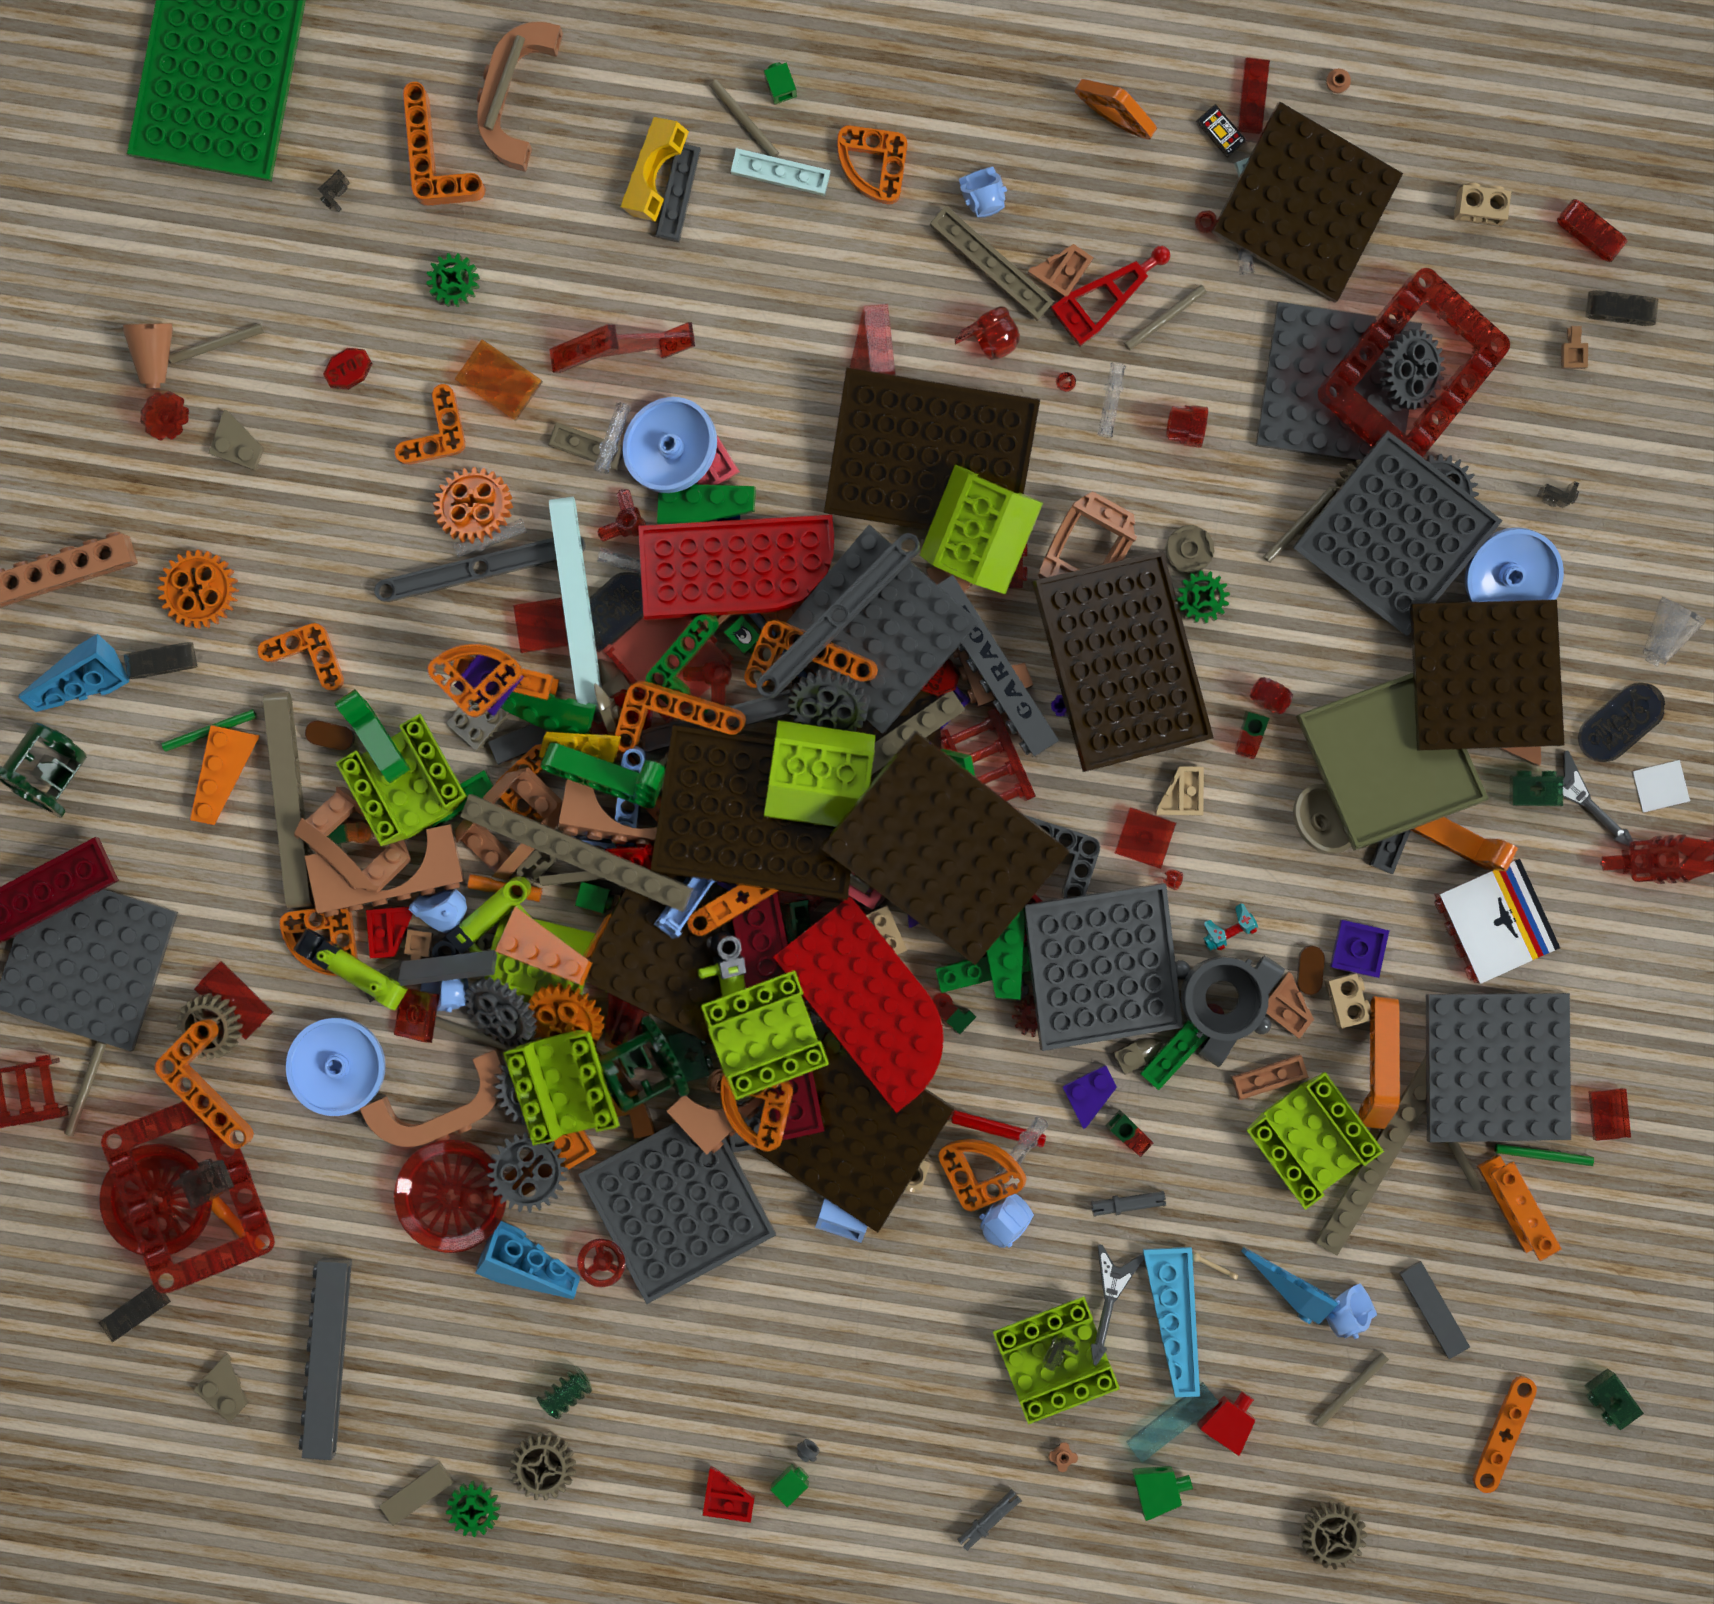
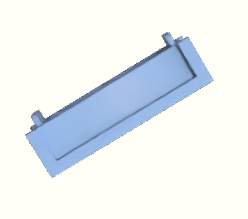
[654,877,717,939]

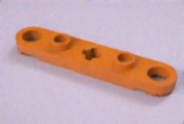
[688,885,778,936]
[1473,1376,1537,1493]

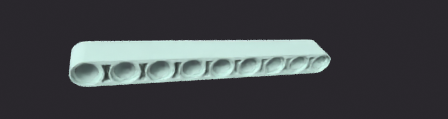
[549,496,602,712]

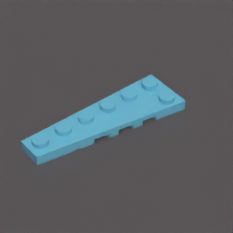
[1143,1247,1200,1398]

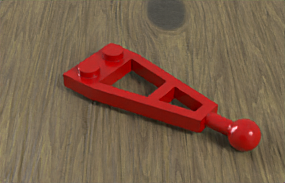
[1050,246,1171,347]

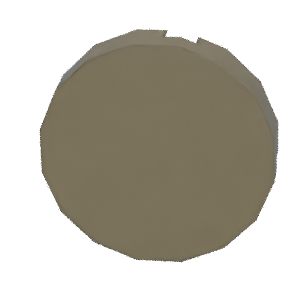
[1165,525,1214,574]

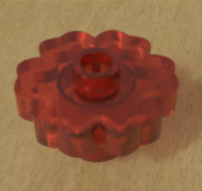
[140,391,189,441]

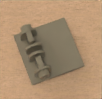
[446,700,509,751]

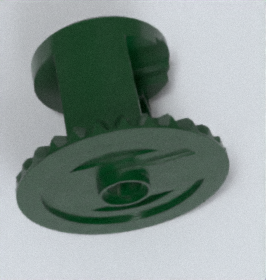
[0,723,87,818]
[598,1015,689,1112]

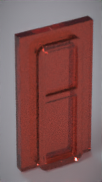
[194,961,274,1040]

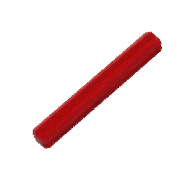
[951,1110,1046,1147]

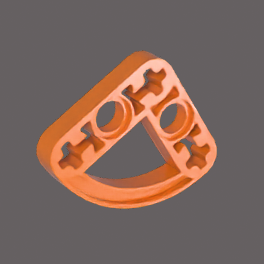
[1075,79,1157,139]
[838,126,907,204]
[428,644,523,717]
[280,908,358,976]
[721,1074,793,1151]
[939,1139,1027,1211]

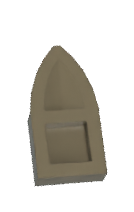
[598,659,635,706]
[594,683,622,732]
[1113,1038,1162,1075]

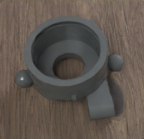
[1175,955,1285,1067]

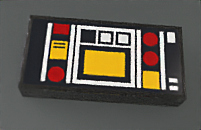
[1196,104,1247,158]

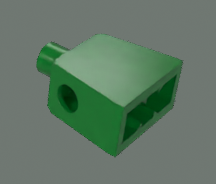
[1132,1466,1193,1521]

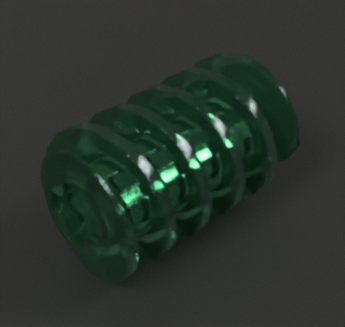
[536,1366,592,1419]

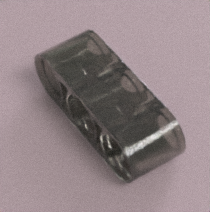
[1585,290,1659,326]
[124,642,198,680]
[98,1281,171,1343]

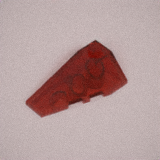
[850,304,895,375]

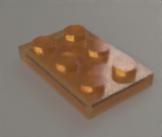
[455,339,543,421]

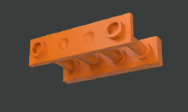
[450,656,560,700]
[1477,1155,1562,1261]

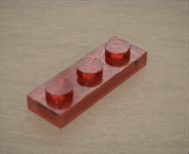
[1237,57,1270,134]

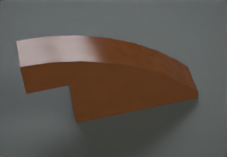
[595,1047,656,1139]

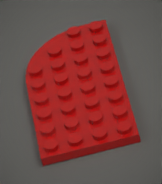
[638,515,834,620]
[773,896,944,1113]

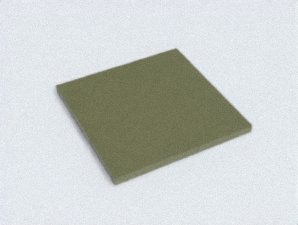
[1296,673,1489,851]

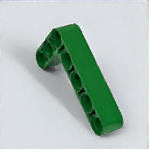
[540,743,665,808]

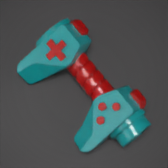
[1203,903,1258,951]

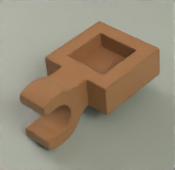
[1561,326,1588,369]
[404,930,433,960]

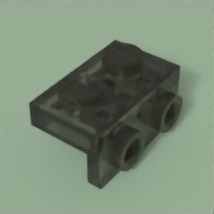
[172,1159,234,1209]

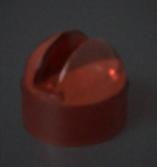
[1056,372,1076,392]
[1163,869,1183,890]

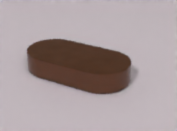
[305,721,355,751]
[1297,946,1325,995]

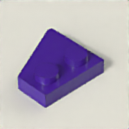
[1062,1065,1117,1129]

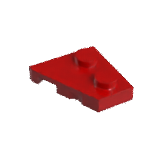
[366,907,413,959]
[702,1466,755,1523]

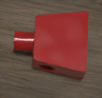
[1197,1391,1256,1456]

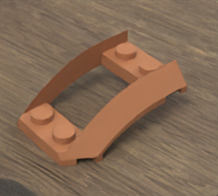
[1038,491,1137,579]
[455,767,563,880]
[294,787,411,893]

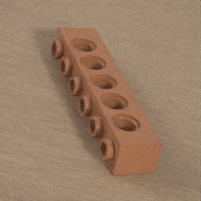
[0,532,138,608]

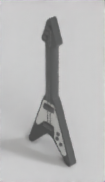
[1534,751,1635,848]
[1091,1244,1144,1365]

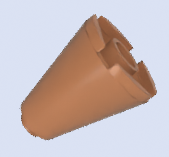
[123,323,173,388]

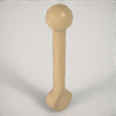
[1192,1252,1239,1280]

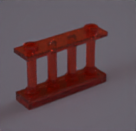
[940,708,1036,801]
[0,1054,69,1128]

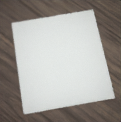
[1633,760,1690,813]

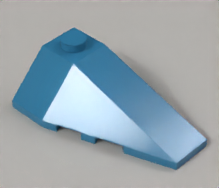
[19,634,129,712]
[475,1220,580,1299]
[1241,1247,1338,1324]

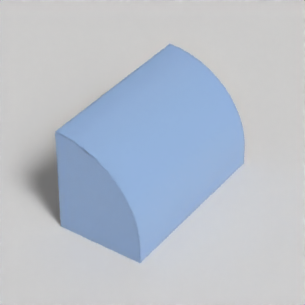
[815,1198,867,1243]

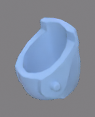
[959,167,1007,218]
[409,889,467,934]
[421,978,469,1012]
[979,1194,1034,1248]
[1326,1283,1377,1339]

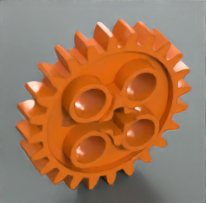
[433,467,513,544]
[157,549,239,629]
[528,983,605,1046]

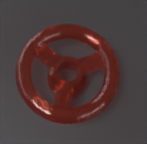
[577,1239,625,1287]

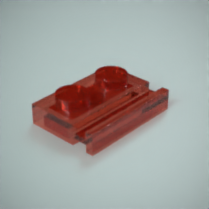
[1588,1088,1631,1141]

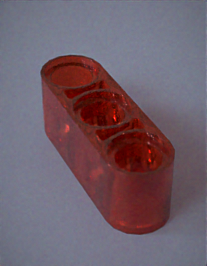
[1557,199,1628,262]

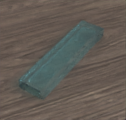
[1126,1382,1219,1463]

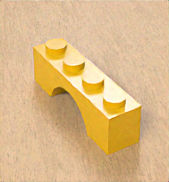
[620,117,689,222]

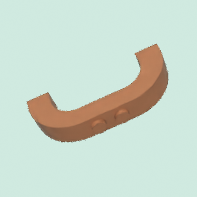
[477,22,563,172]
[360,1048,505,1147]

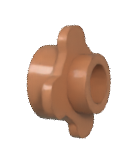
[1049,1442,1078,1472]

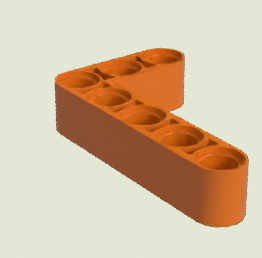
[403,82,486,206]
[744,620,878,688]
[615,681,746,752]
[1410,817,1518,871]
[1358,996,1400,1129]
[155,1019,254,1149]

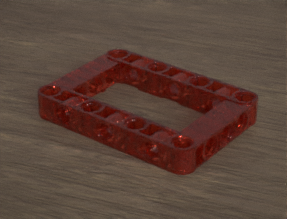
[1317,268,1510,457]
[101,1095,276,1294]

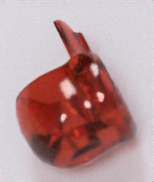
[954,306,1020,360]

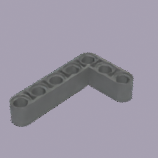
[1025,815,1100,898]

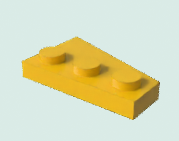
[539,732,621,764]

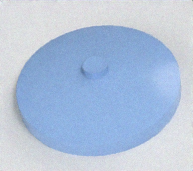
[623,397,717,493]
[1465,527,1564,602]
[286,1018,385,1116]

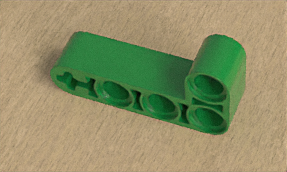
[645,614,719,705]
[334,689,410,783]

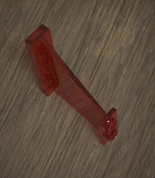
[549,322,695,373]

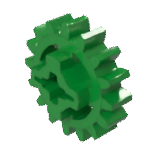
[426,253,480,307]
[1177,570,1230,624]
[446,1481,501,1537]

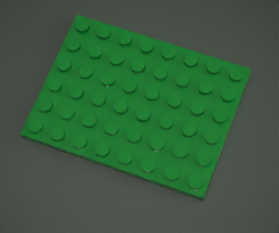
[127,0,306,182]

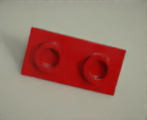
[605,845,654,869]

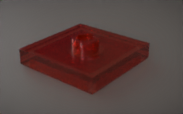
[513,598,569,653]
[1114,807,1176,869]
[394,987,439,1043]

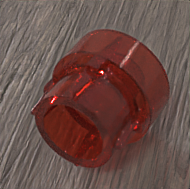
[1166,405,1208,448]

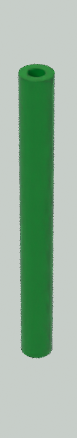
[162,709,257,752]
[1495,1144,1594,1166]

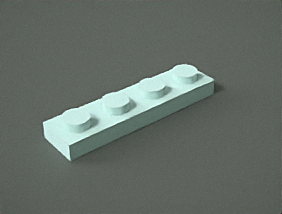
[731,148,830,196]

